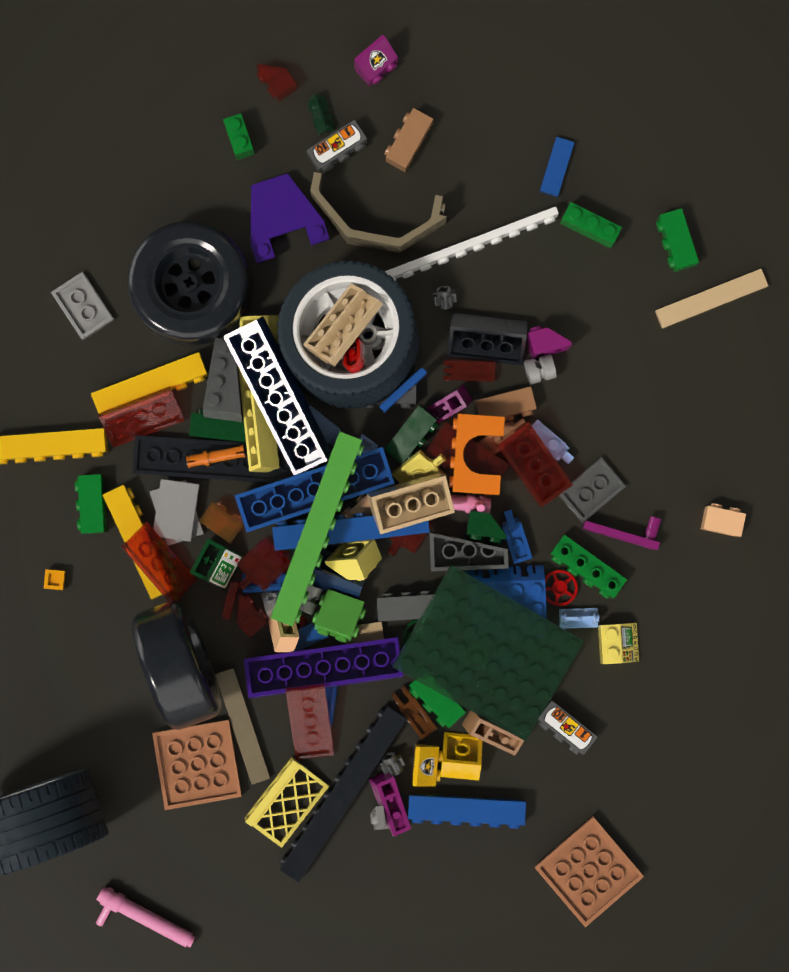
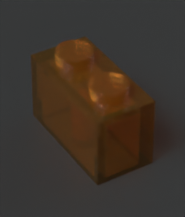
[199,502,244,544]

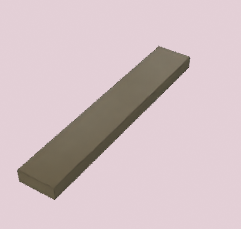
[215,668,270,785]

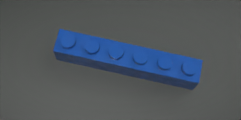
[408,794,526,829]

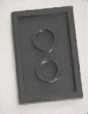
[558,457,626,523]

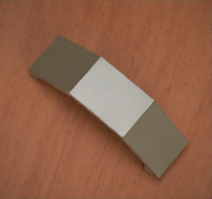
[310,172,447,254]

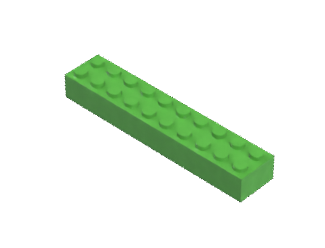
[271,432,364,626]

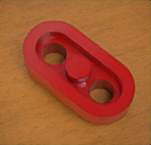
[343,337,364,373]

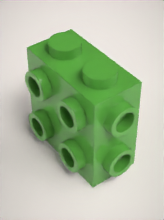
[312,589,366,643]

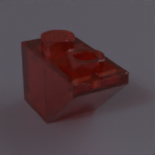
[256,64,298,101]
[237,594,268,638]

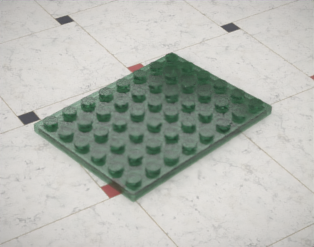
[392,565,584,741]

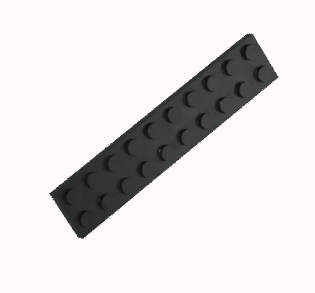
[132,435,326,483]

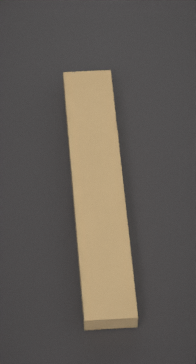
[655,269,768,329]

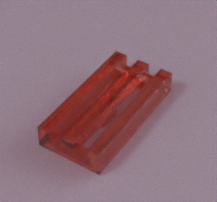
[222,581,240,620]

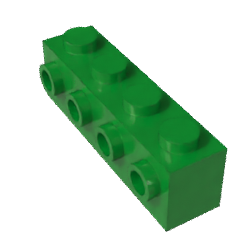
[550,535,627,599]

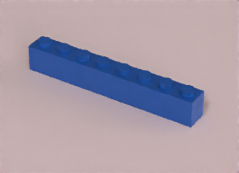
[272,512,430,551]

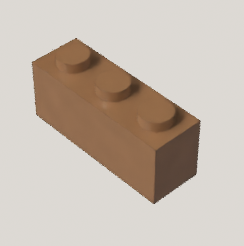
[384,108,433,173]
[474,386,537,422]

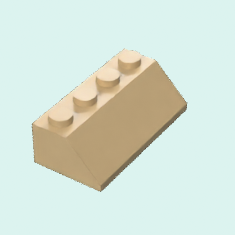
[367,472,455,534]

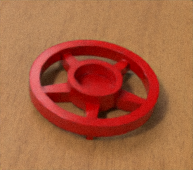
[545,570,578,606]

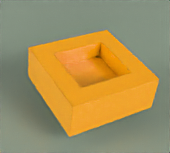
[44,569,66,590]

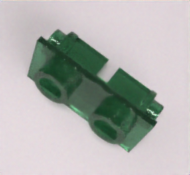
[308,93,335,136]

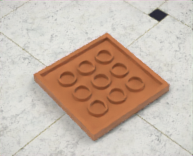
[152,719,242,810]
[534,816,644,927]

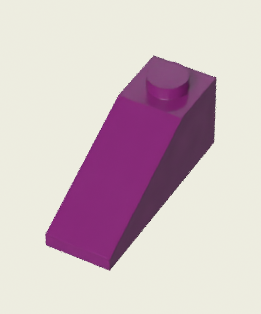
[427,385,473,423]
[369,772,411,837]

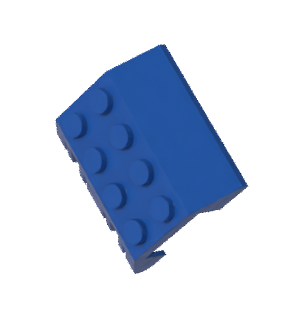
[466,565,547,640]

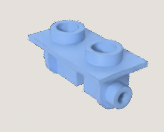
[559,608,599,628]

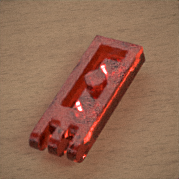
[443,361,495,382]

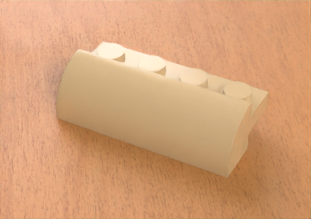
[303,284,383,366]

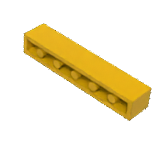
[91,352,209,418]
[0,428,108,465]
[103,485,175,600]

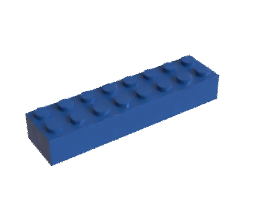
[235,447,395,532]

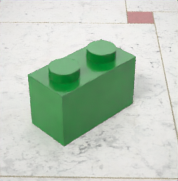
[223,113,255,160]

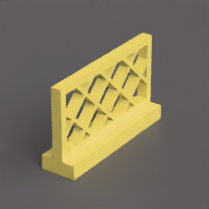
[244,757,329,848]

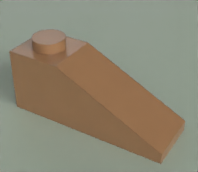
[462,709,525,756]

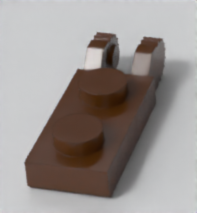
[391,686,437,740]

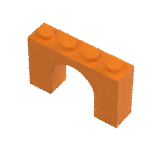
[449,414,505,495]

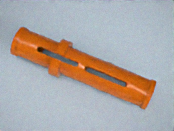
[186,445,245,468]

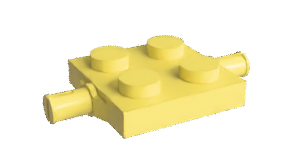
[392,450,447,484]

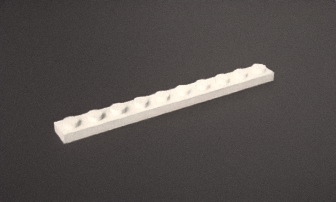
[385,207,559,281]

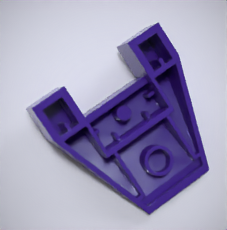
[251,174,330,264]

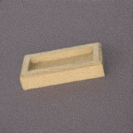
[346,622,384,644]

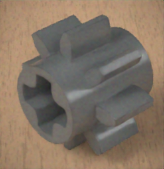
[433,286,457,310]
[380,752,405,776]

